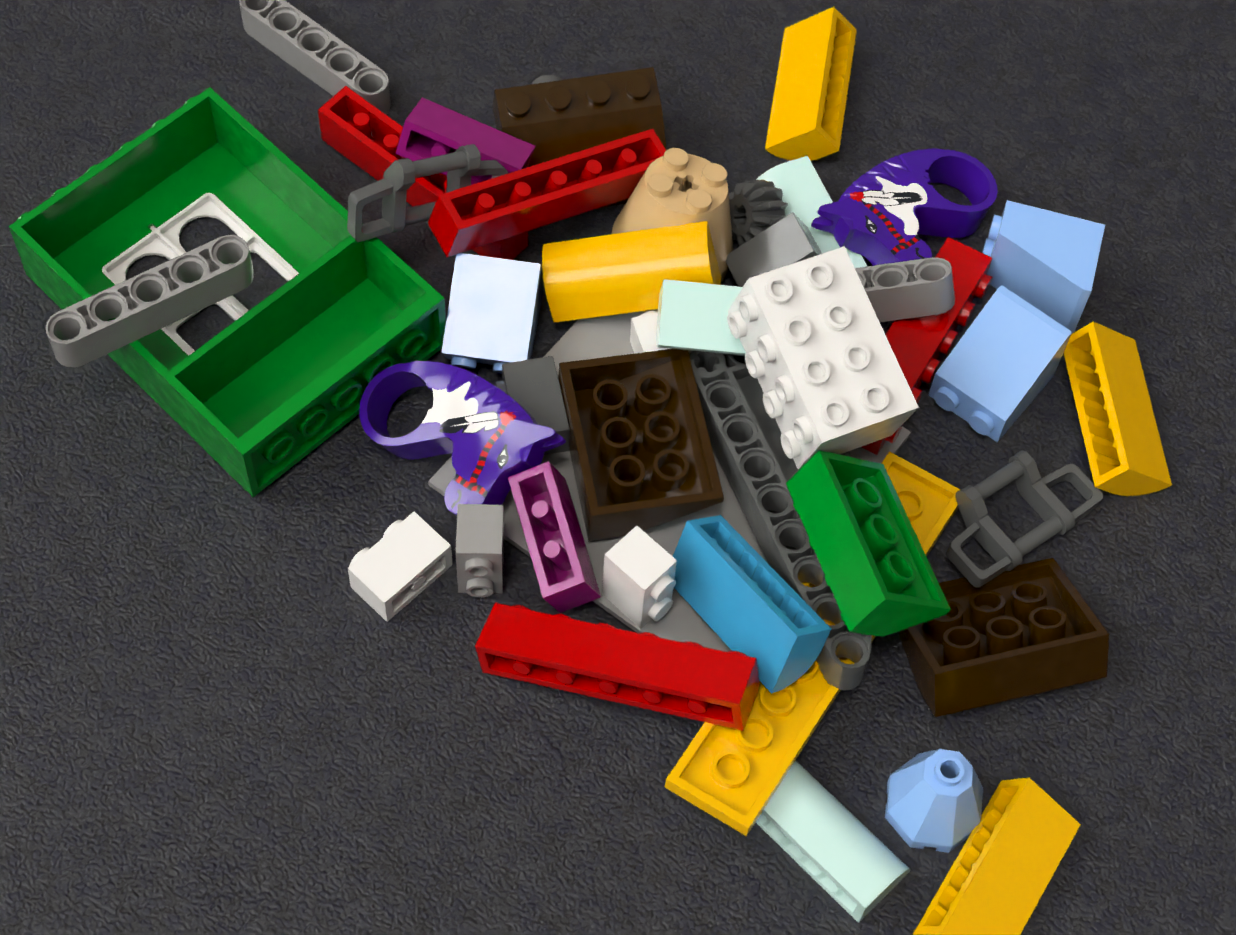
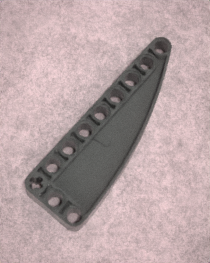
[689,351,872,690]

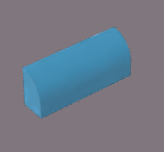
[672,515,831,693]

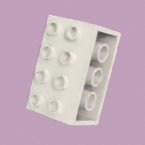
[727,246,919,470]

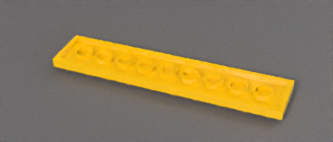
[664,451,960,836]

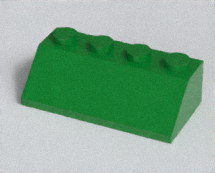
[786,450,951,637]

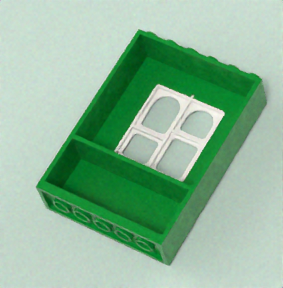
[9,87,446,497]

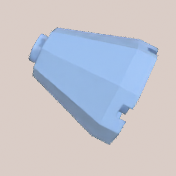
[885,749,983,853]

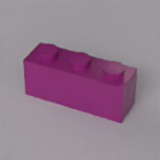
[396,97,535,185]
[508,461,601,613]

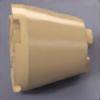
[611,148,733,282]

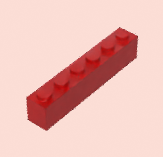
[318,86,528,260]
[428,129,666,257]
[862,237,993,455]
[475,603,760,731]

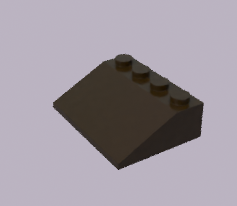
[493,67,667,208]
[558,349,724,541]
[898,558,1109,717]

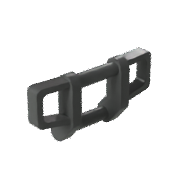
[347,144,508,242]
[946,450,1103,587]

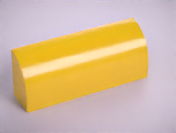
[765,7,857,161]
[542,221,721,323]
[1063,321,1172,496]
[913,778,1081,935]

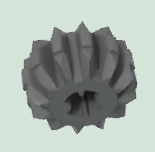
[729,180,788,246]

